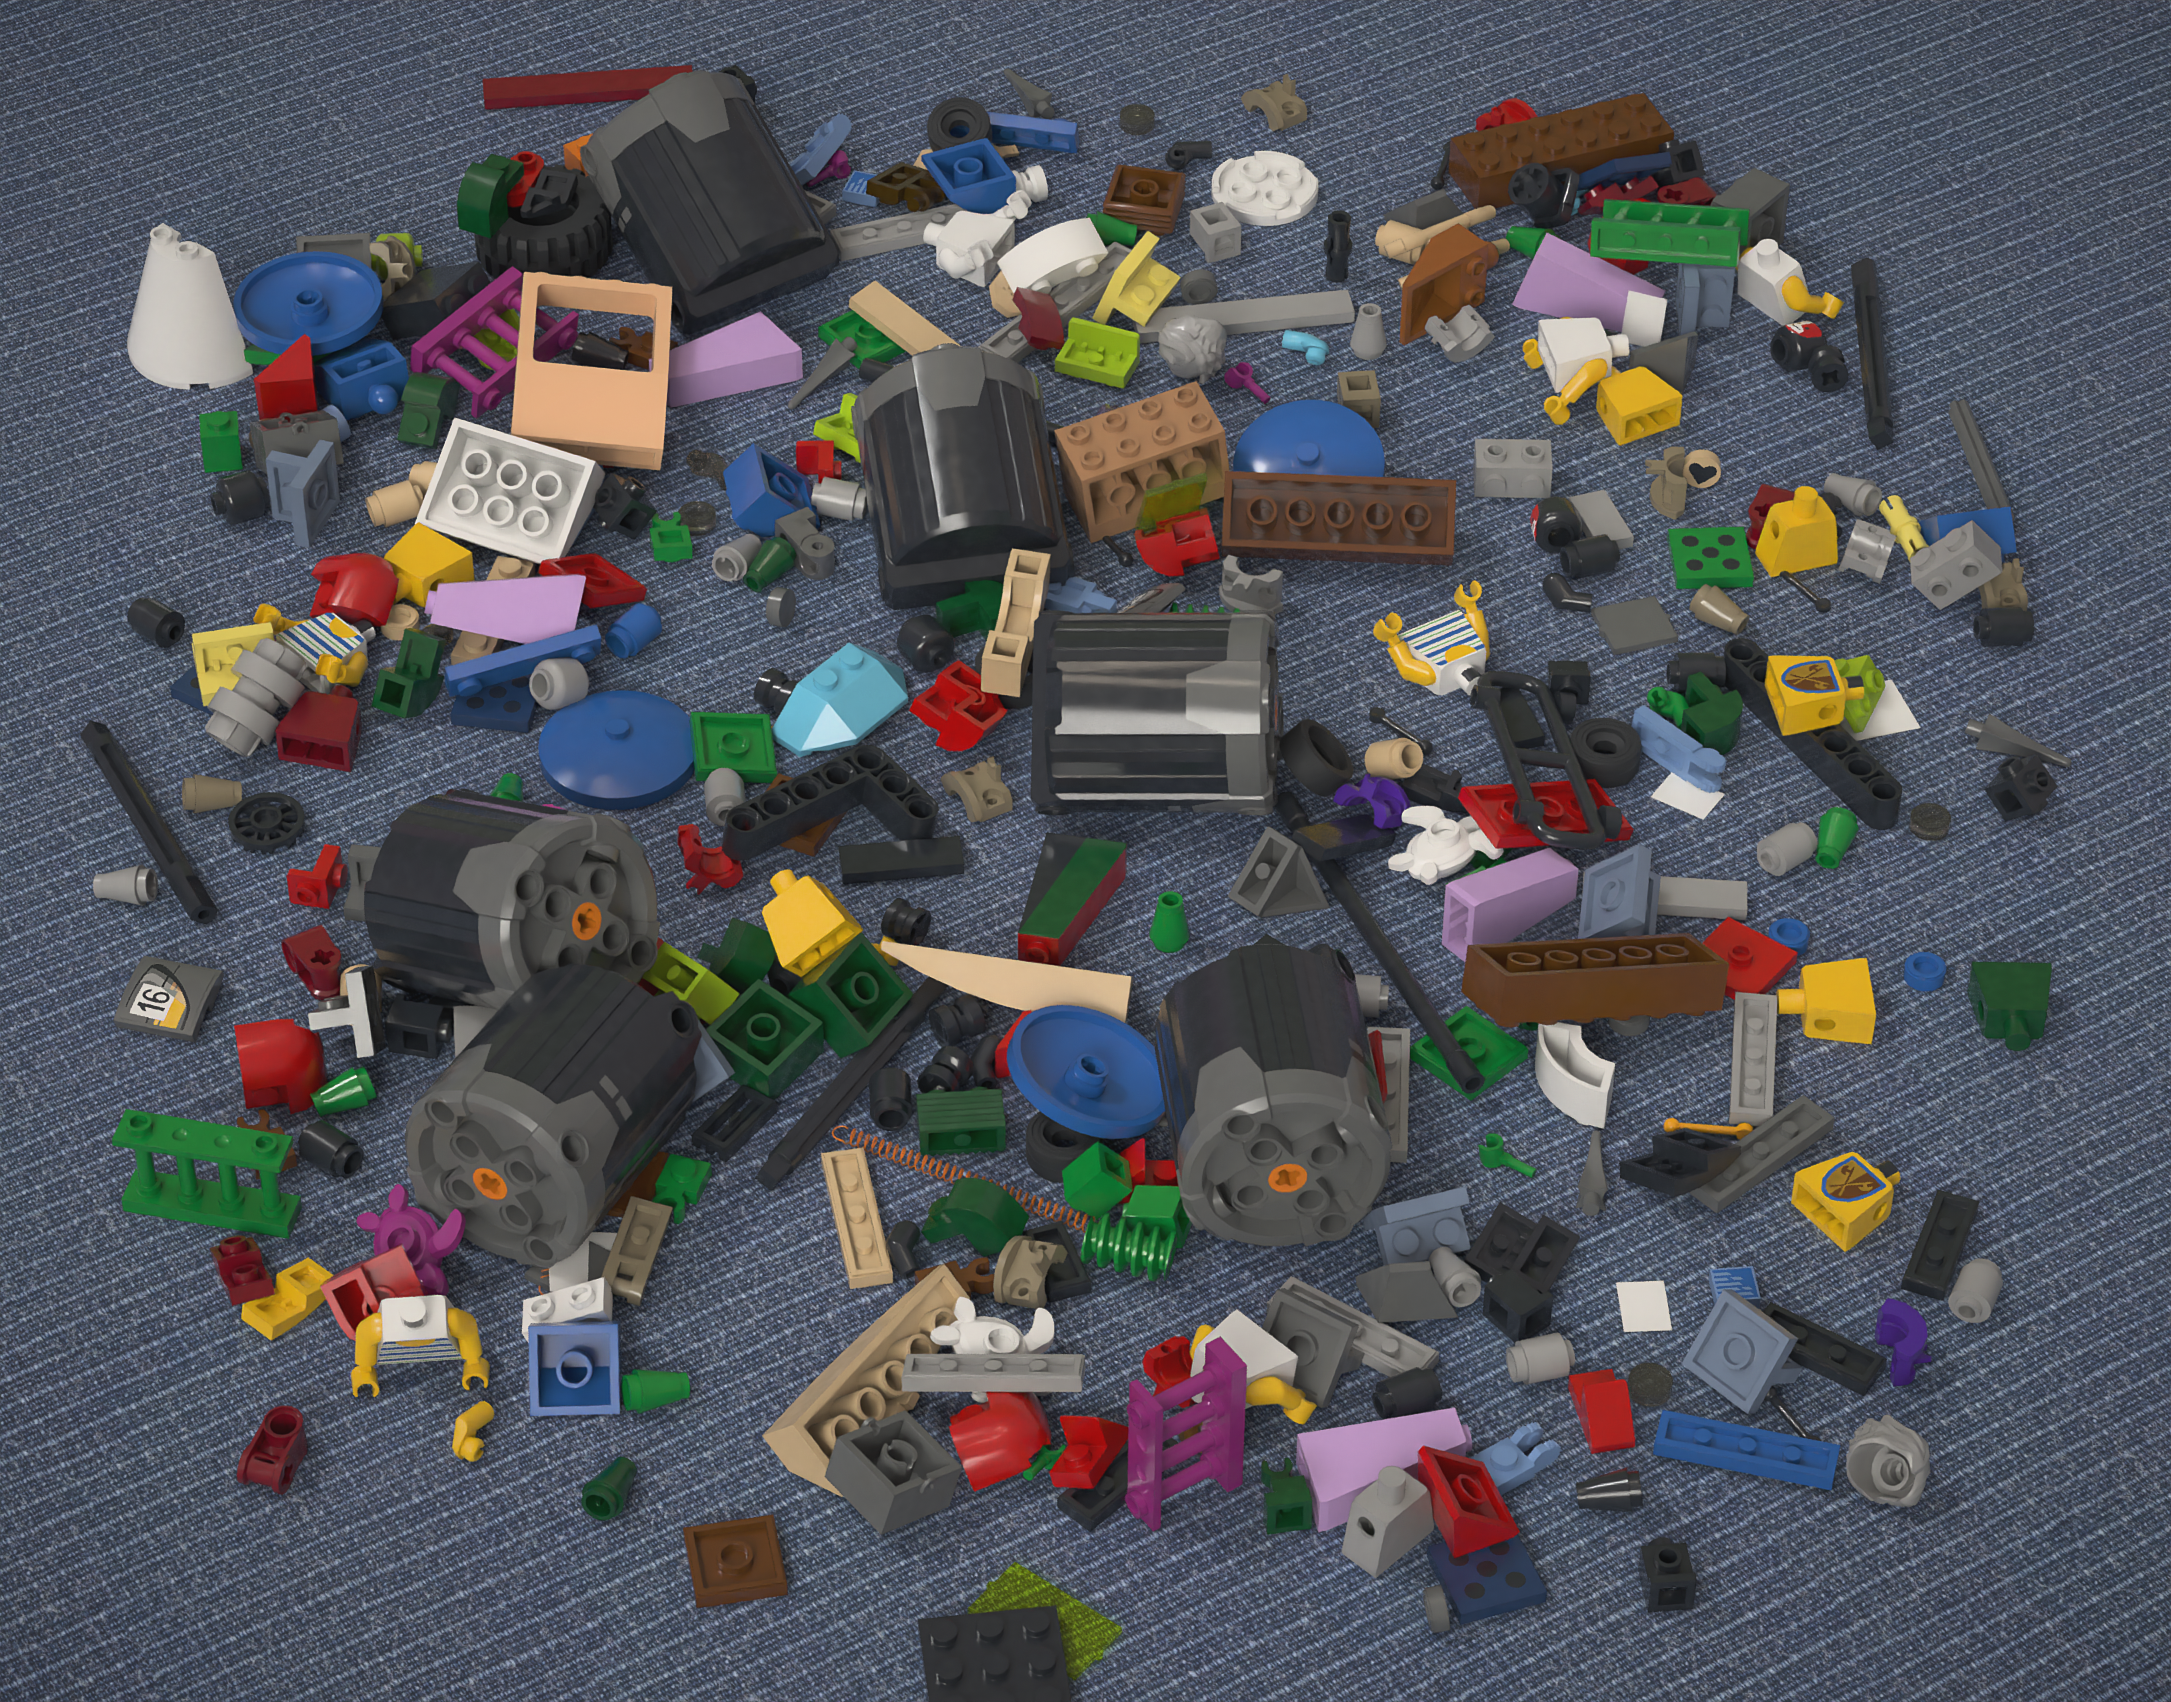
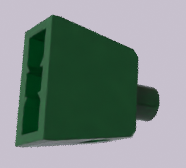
[1967,961,2052,1051]

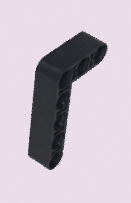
[721,745,939,861]

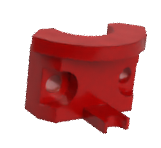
[1476,98,1538,131]
[677,824,744,895]
[1142,1336,1196,1408]

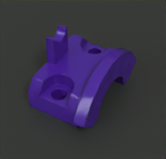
[1333,773,1411,829]
[1874,1298,1932,1387]

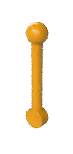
[1663,1118,1753,1140]

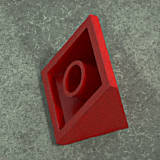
[254,334,318,423]
[1418,1445,1520,1558]

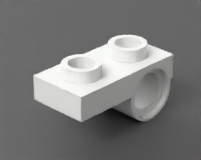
[522,1277,613,1342]

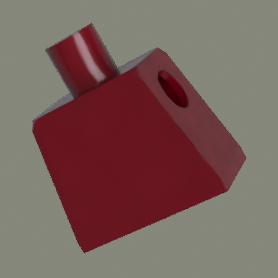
[275,685,362,772]

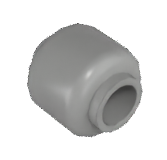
[529,657,589,710]

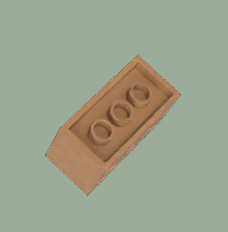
[1054,381,1230,543]

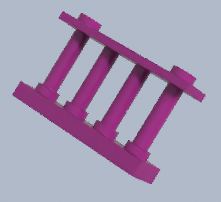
[410,266,579,419]
[1125,1336,1247,1531]

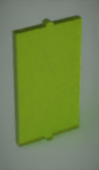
[1135,473,1208,532]
[967,1562,1122,1681]

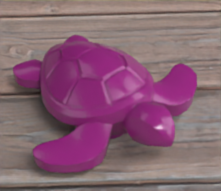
[356,1184,466,1296]

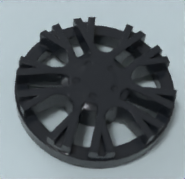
[228,792,305,855]

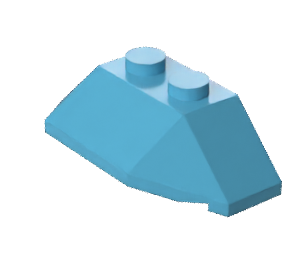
[772,643,908,757]

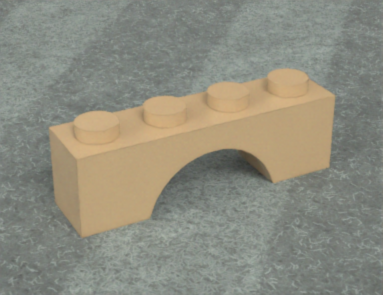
[981,548,1051,697]

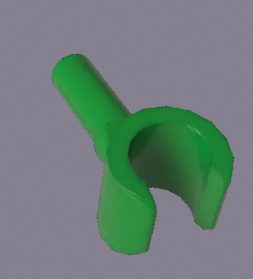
[1478,1133,1537,1178]
[1023,1444,1066,1481]

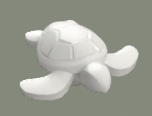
[1388,806,1504,885]
[930,1297,1054,1403]

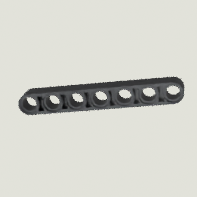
[1723,638,1902,830]

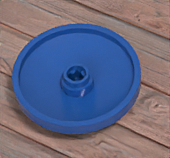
[233,251,384,356]
[1233,400,1385,477]
[538,690,695,810]
[1007,1005,1166,1139]

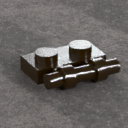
[866,162,947,212]

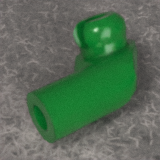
[1647,686,1690,730]

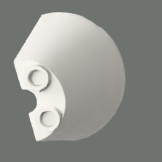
[127,223,253,390]

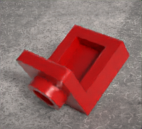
[796,440,842,484]
[287,844,348,909]

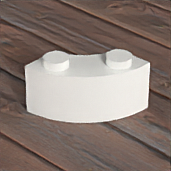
[997,218,1108,294]
[1535,1022,1615,1129]

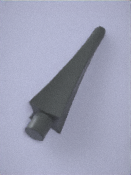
[1004,68,1055,119]
[788,337,858,410]
[1965,713,2072,767]
[1575,1130,1608,1216]

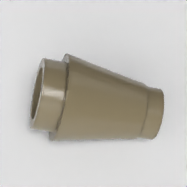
[1689,584,1750,635]
[182,774,242,814]

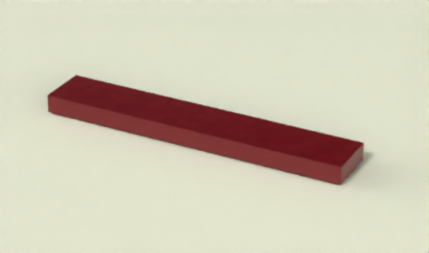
[482,65,692,110]

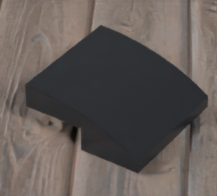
[1619,1128,1741,1197]
[1464,1202,1580,1294]

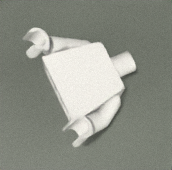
[923,190,1032,287]

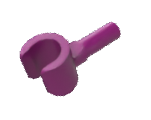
[806,150,851,187]
[1224,362,1271,404]

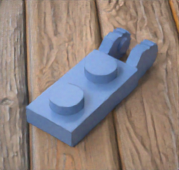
[790,113,852,185]
[1631,705,1727,793]
[1471,1422,1562,1496]

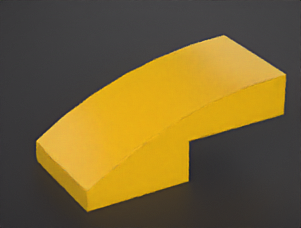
[241,1257,334,1341]

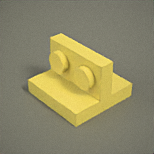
[1092,231,1181,327]
[192,622,274,706]

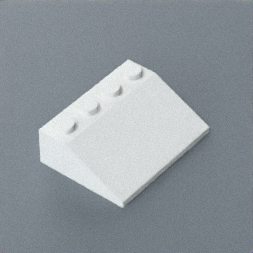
[415,418,605,564]

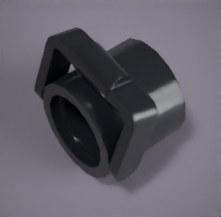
[1508,163,1580,229]

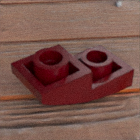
[1577,176,1659,215]
[1012,287,1064,350]
[210,1235,275,1306]

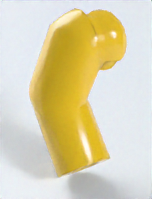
[452,1401,494,1462]

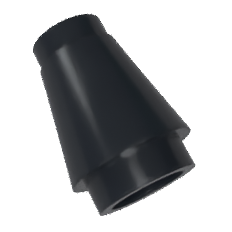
[572,331,629,370]
[1576,1467,1643,1513]

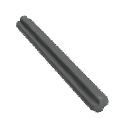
[1948,399,2015,526]

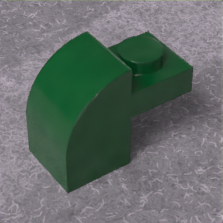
[457,154,524,238]
[397,372,461,449]
[936,580,1004,641]
[371,628,446,719]
[1681,672,1743,755]
[697,917,777,994]
[921,1178,1030,1257]

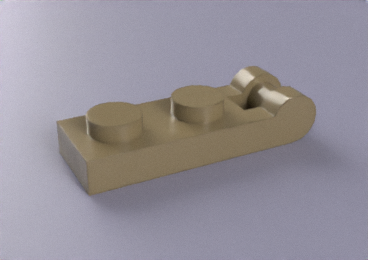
[601,1196,673,1306]

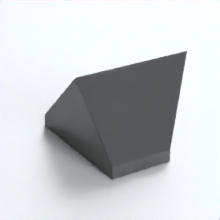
[1383,189,1464,230]
[1629,331,1698,395]
[1227,826,1330,918]
[1355,1261,1459,1323]

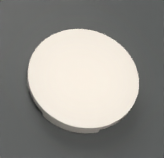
[1211,151,1318,226]

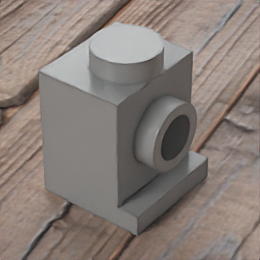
[1190,202,1241,264]

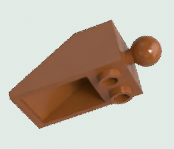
[1399,223,1499,346]

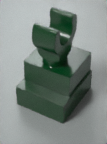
[1261,1458,1312,1535]

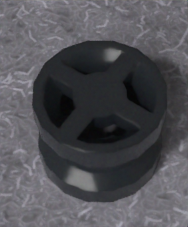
[1808,345,1849,392]
[881,898,931,946]

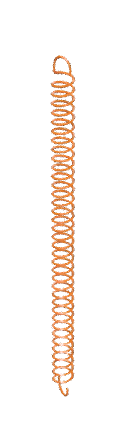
[832,1125,1095,1233]

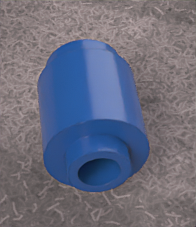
[605,603,662,658]

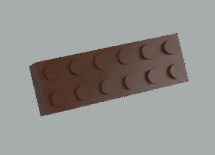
[1448,93,1674,209]
[1222,471,1456,566]
[1461,933,1729,1028]

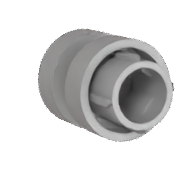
[205,638,307,757]

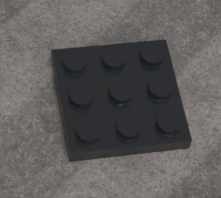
[918,1605,1072,1702]

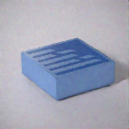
[842,170,880,207]
[1708,1266,1761,1309]

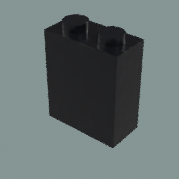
[381,261,491,340]

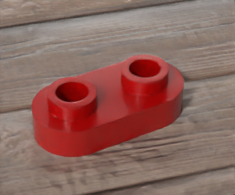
[507,151,545,207]

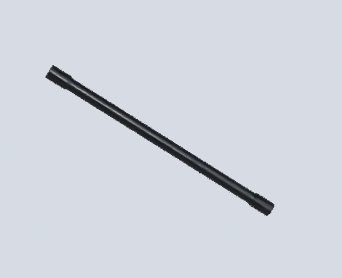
[1274,791,1485,1094]

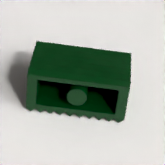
[916,1087,1006,1157]

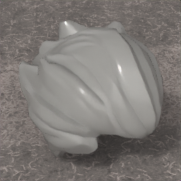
[1158,315,1227,384]
[1846,1415,1930,1507]

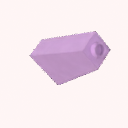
[1512,233,1665,332]
[649,311,803,408]
[424,574,586,644]
[1442,848,1578,962]
[1296,1408,1472,1532]

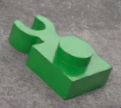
[649,512,693,562]
[652,1154,712,1224]

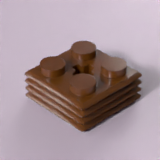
[1103,164,1186,236]

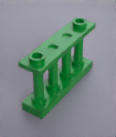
[1590,199,1750,267]
[112,1109,302,1239]

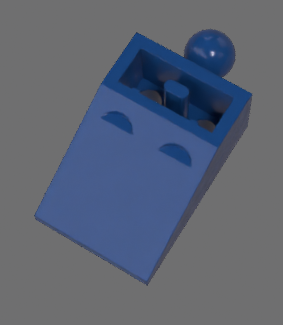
[314,337,409,421]

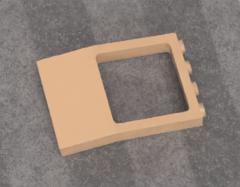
[510,272,672,470]

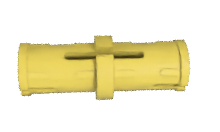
[1879,495,1929,562]

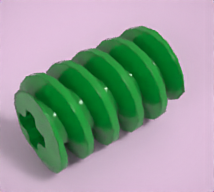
[1080,1212,1177,1282]

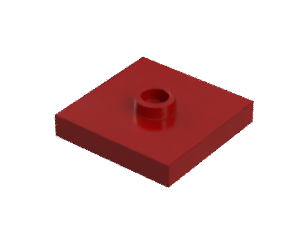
[538,553,647,608]
[1703,917,1798,1000]

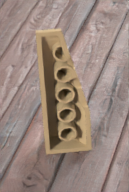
[881,941,1134,1023]
[762,1264,970,1497]

